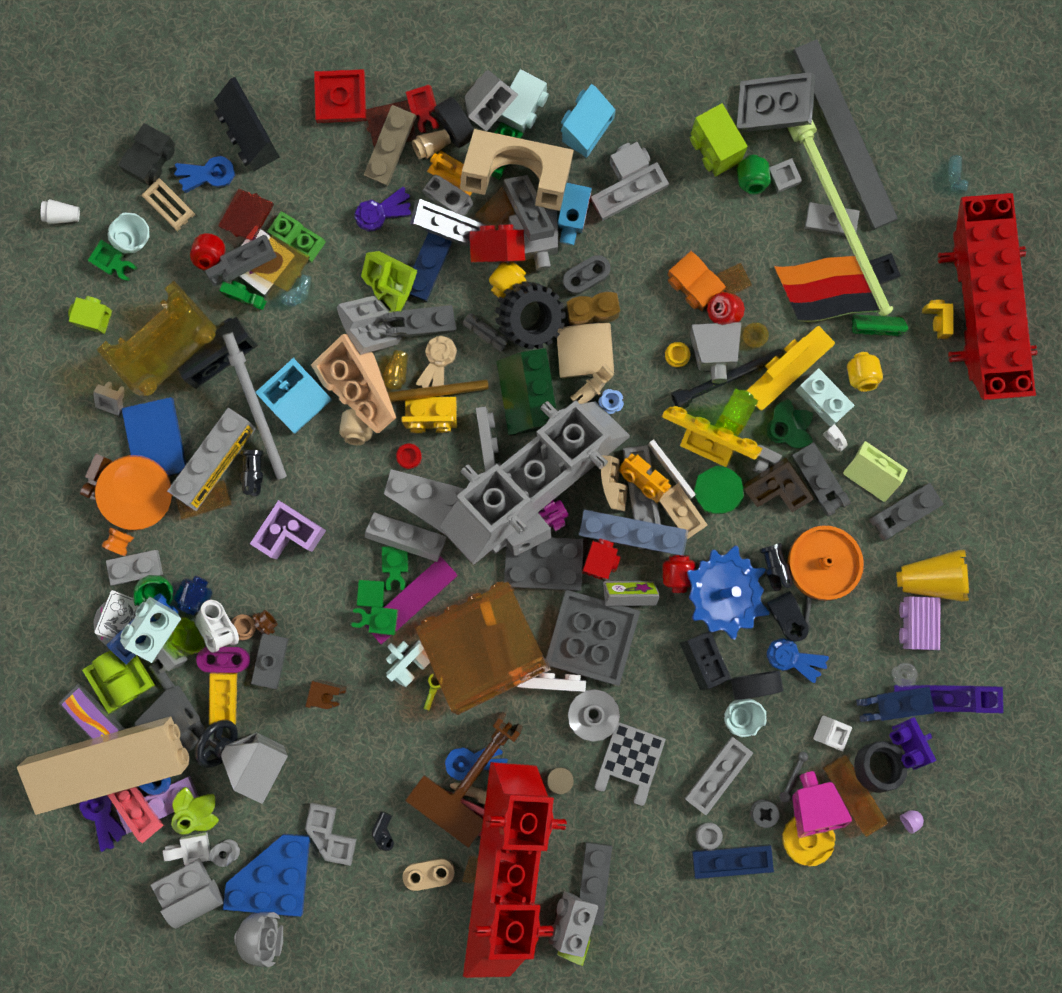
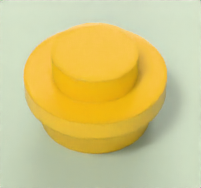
[665,342,691,368]

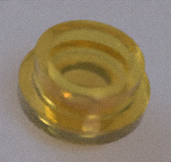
[743,323,769,348]

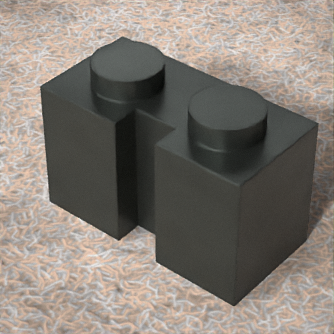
[118,123,175,186]

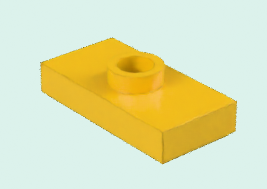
[209,672,237,725]

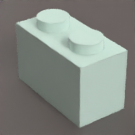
[497,69,549,133]

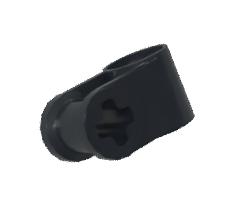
[767,591,809,642]

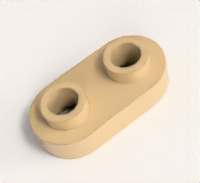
[403,858,455,891]

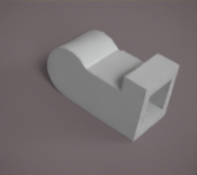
[422,175,473,216]

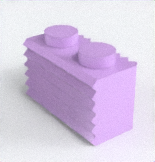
[899,597,940,650]

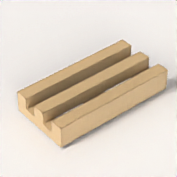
[142,178,195,232]

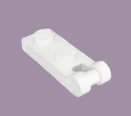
[513,671,586,692]

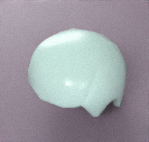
[107,212,149,254]
[724,698,767,737]

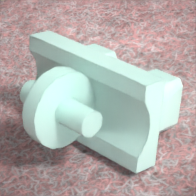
[386,640,432,687]

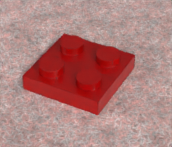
[314,69,366,123]

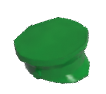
[694,465,744,514]

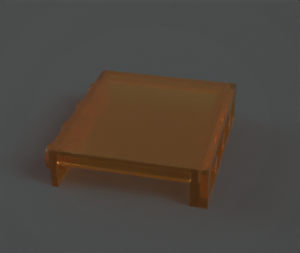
[415,581,551,715]

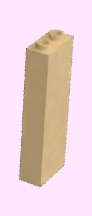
[17,716,189,815]

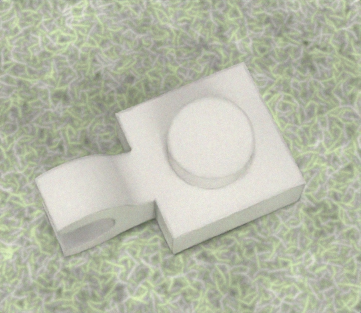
[163,832,210,865]

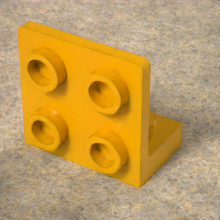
[402,397,457,433]

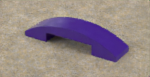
[894,685,1003,713]

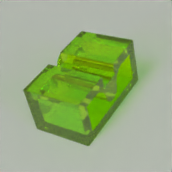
[714,388,759,437]

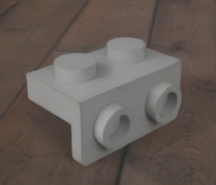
[549,892,598,957]

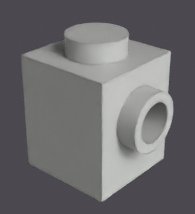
[610,142,650,181]

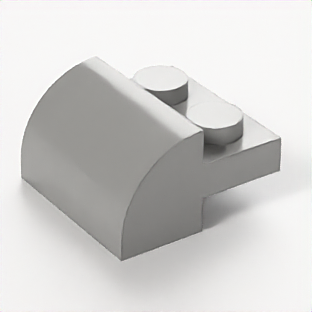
[151,858,224,929]

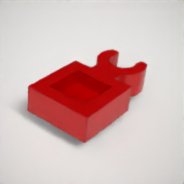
[405,85,439,133]

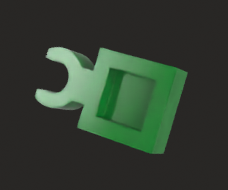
[88,239,137,281]
[219,281,267,310]
[382,547,409,591]
[351,607,398,635]

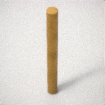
[387,379,488,402]

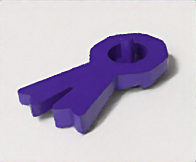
[354,187,411,232]
[79,795,126,852]

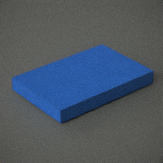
[121,397,187,476]

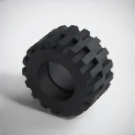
[495,281,565,349]

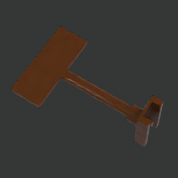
[405,712,523,848]

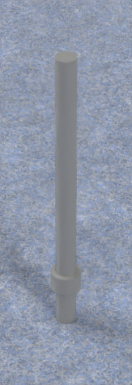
[223,332,287,480]

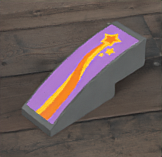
[59,683,126,739]

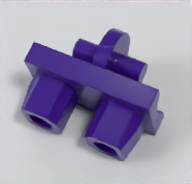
[889,717,936,770]

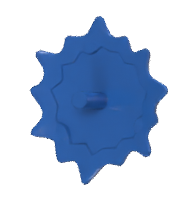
[687,545,770,640]

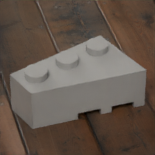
[384,469,464,535]

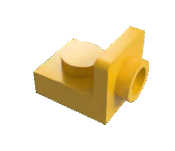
[922,300,953,339]

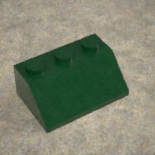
[496,348,556,435]

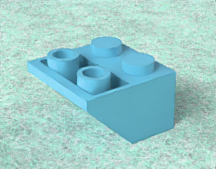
[561,84,616,158]
[255,358,332,434]

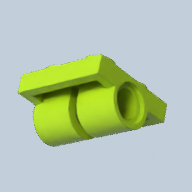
[82,650,155,714]

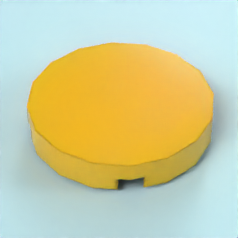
[782,816,835,866]

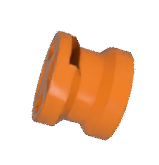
[102,527,134,556]

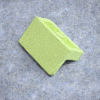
[843,441,908,502]

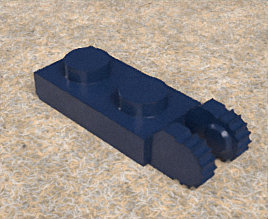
[856,687,935,722]

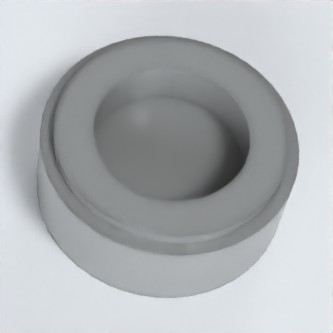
[696,822,723,850]

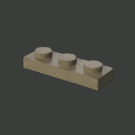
[364,105,416,186]

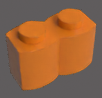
[668,251,726,311]

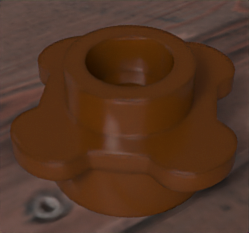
[252,610,278,635]

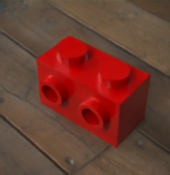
[470,224,525,262]
[582,538,621,581]

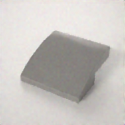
[337,296,401,355]

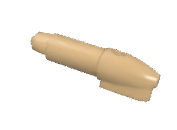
[450,782,487,804]

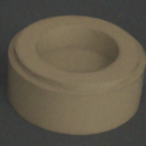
[548,767,574,794]

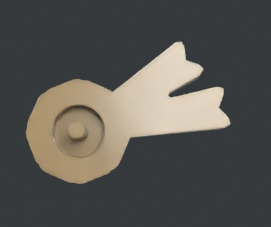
[416,336,457,397]

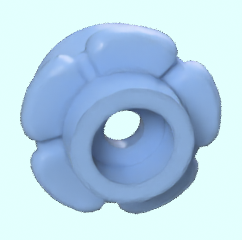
[599,389,624,414]

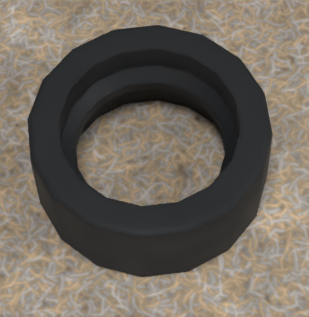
[435,97,474,148]
[731,671,783,700]
[854,741,908,793]

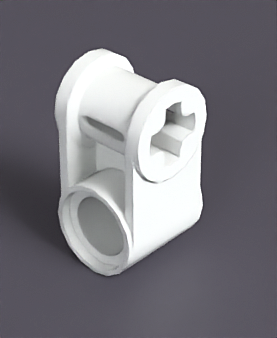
[195,600,239,653]

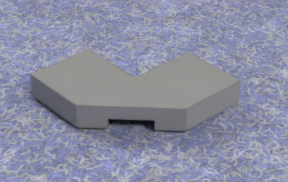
[305,803,357,866]

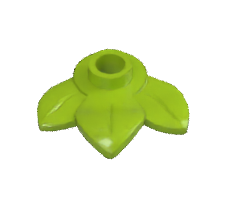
[171,787,219,834]

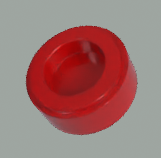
[396,443,422,469]

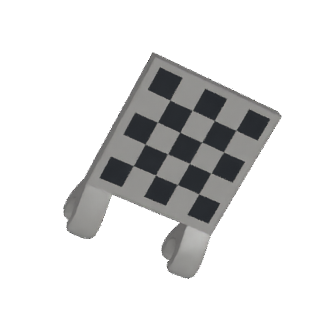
[594,722,666,806]

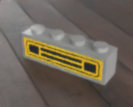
[167,408,256,511]

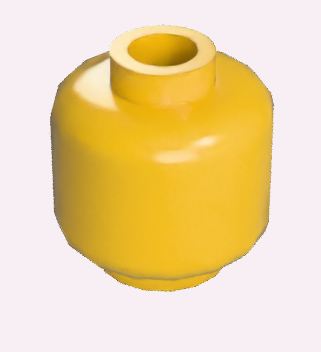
[489,261,526,298]
[847,352,883,392]

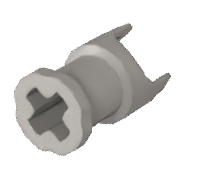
[209,839,240,867]

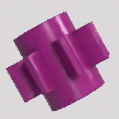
[538,500,569,531]

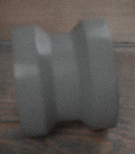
[750,799,779,828]

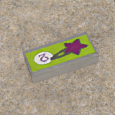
[603,581,659,606]

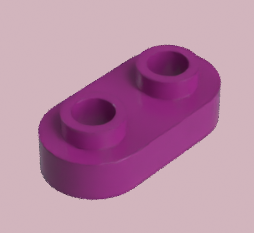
[196,647,250,673]

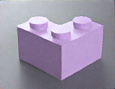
[250,500,326,559]

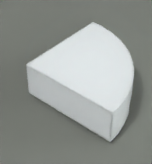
[823,424,847,452]

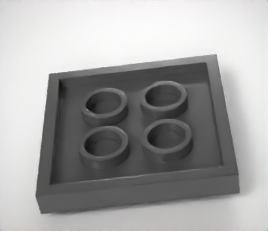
[545,590,640,686]

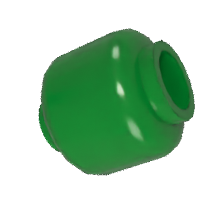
[737,155,771,195]

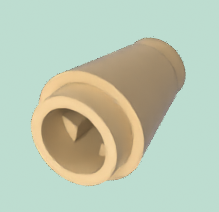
[412,129,451,159]

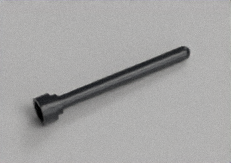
[671,349,785,409]

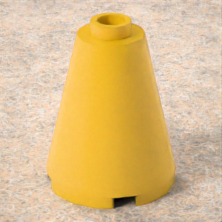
[896,550,969,602]

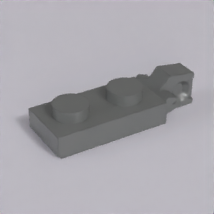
[205,235,277,286]

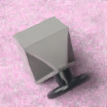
[195,720,288,804]

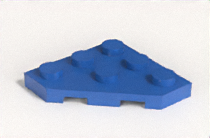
[223,834,310,917]

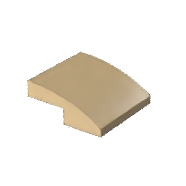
[557,323,614,379]
[601,455,628,511]

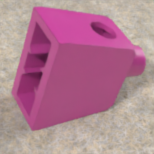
[792,771,852,838]

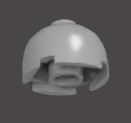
[234,912,283,967]

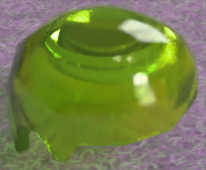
[165,617,205,656]

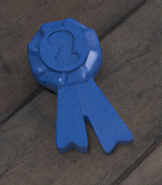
[174,156,235,193]
[767,638,829,683]
[445,748,508,780]

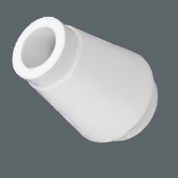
[41,199,80,225]

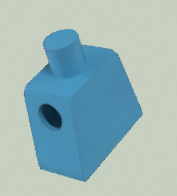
[558,183,592,245]

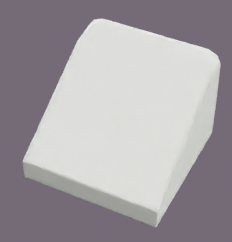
[813,716,852,751]

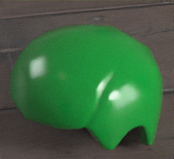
[133,575,173,606]

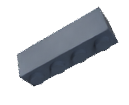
[579,510,689,556]

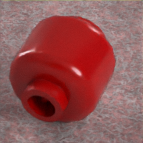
[190,233,225,271]
[707,292,745,325]
[662,555,696,593]

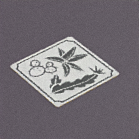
[95,590,139,640]

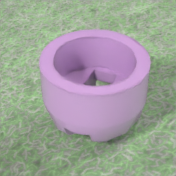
[900,810,924,834]

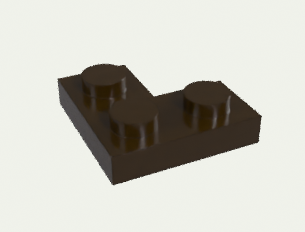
[743,458,814,513]

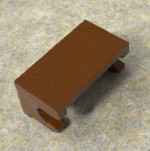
[305,680,347,709]

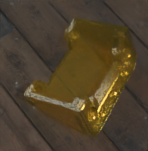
[96,281,216,396]

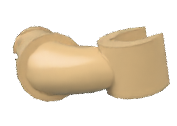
[570,364,614,404]

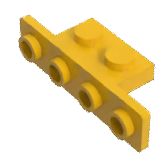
[745,326,835,411]
[662,406,763,467]

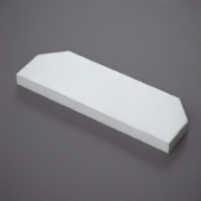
[648,439,696,499]

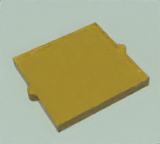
[250,236,310,293]

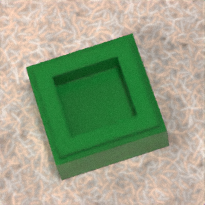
[357,580,385,607]

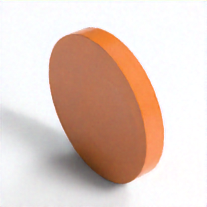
[95,455,172,530]
[788,526,864,601]

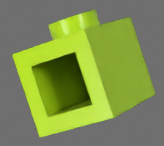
[68,296,112,334]

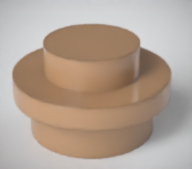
[231,614,256,641]

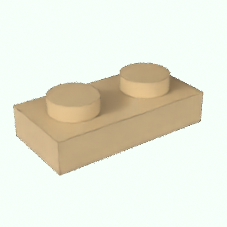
[659,483,707,539]

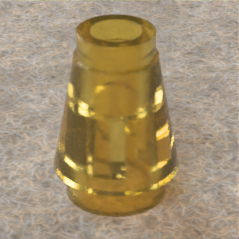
[381,350,408,390]

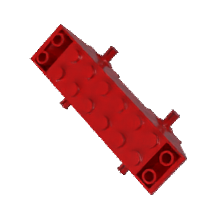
[938,193,1037,400]
[463,762,567,978]

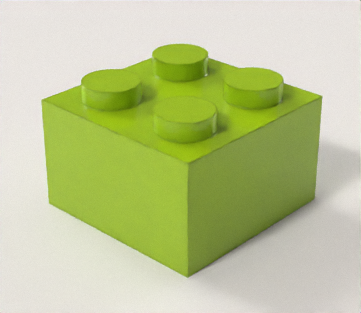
[690,103,748,177]

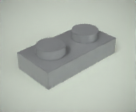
[106,550,163,586]

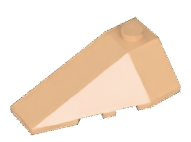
[311,334,396,433]

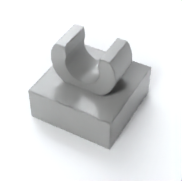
[93,382,124,416]
[753,444,782,474]
[153,639,188,673]

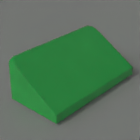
[852,315,908,336]

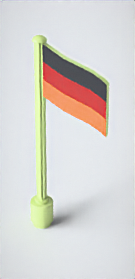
[774,120,893,322]

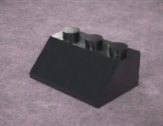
[214,77,280,171]
[173,317,258,389]

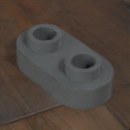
[563,255,610,295]

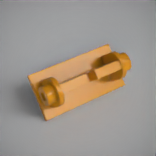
[427,151,473,196]
[618,453,671,503]

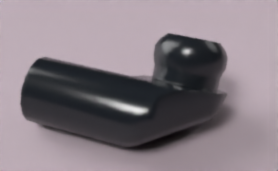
[371,811,394,851]

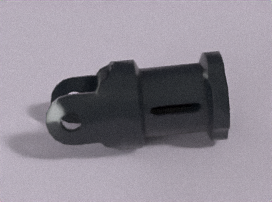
[240,450,263,496]
[760,543,793,591]

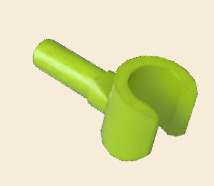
[424,674,444,710]

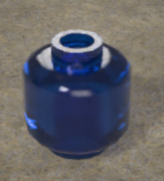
[174,576,213,616]

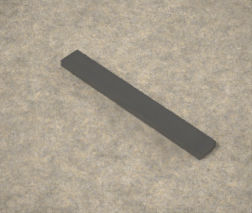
[793,39,898,230]

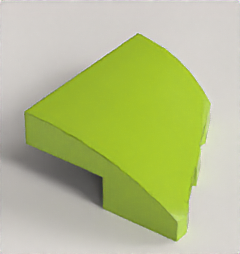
[361,251,417,312]

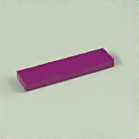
[365,557,458,645]

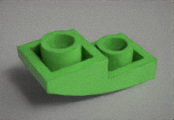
[267,211,326,262]

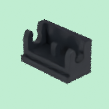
[680,631,731,691]

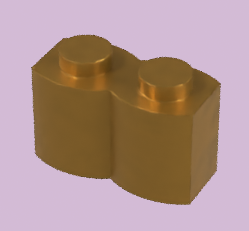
[566,292,620,326]

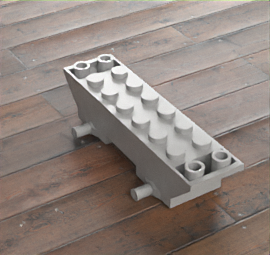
[440,401,630,565]

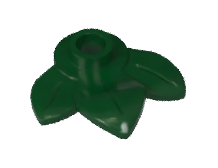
[766,399,813,448]

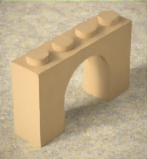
[460,129,574,211]

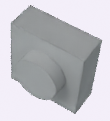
[769,158,802,193]

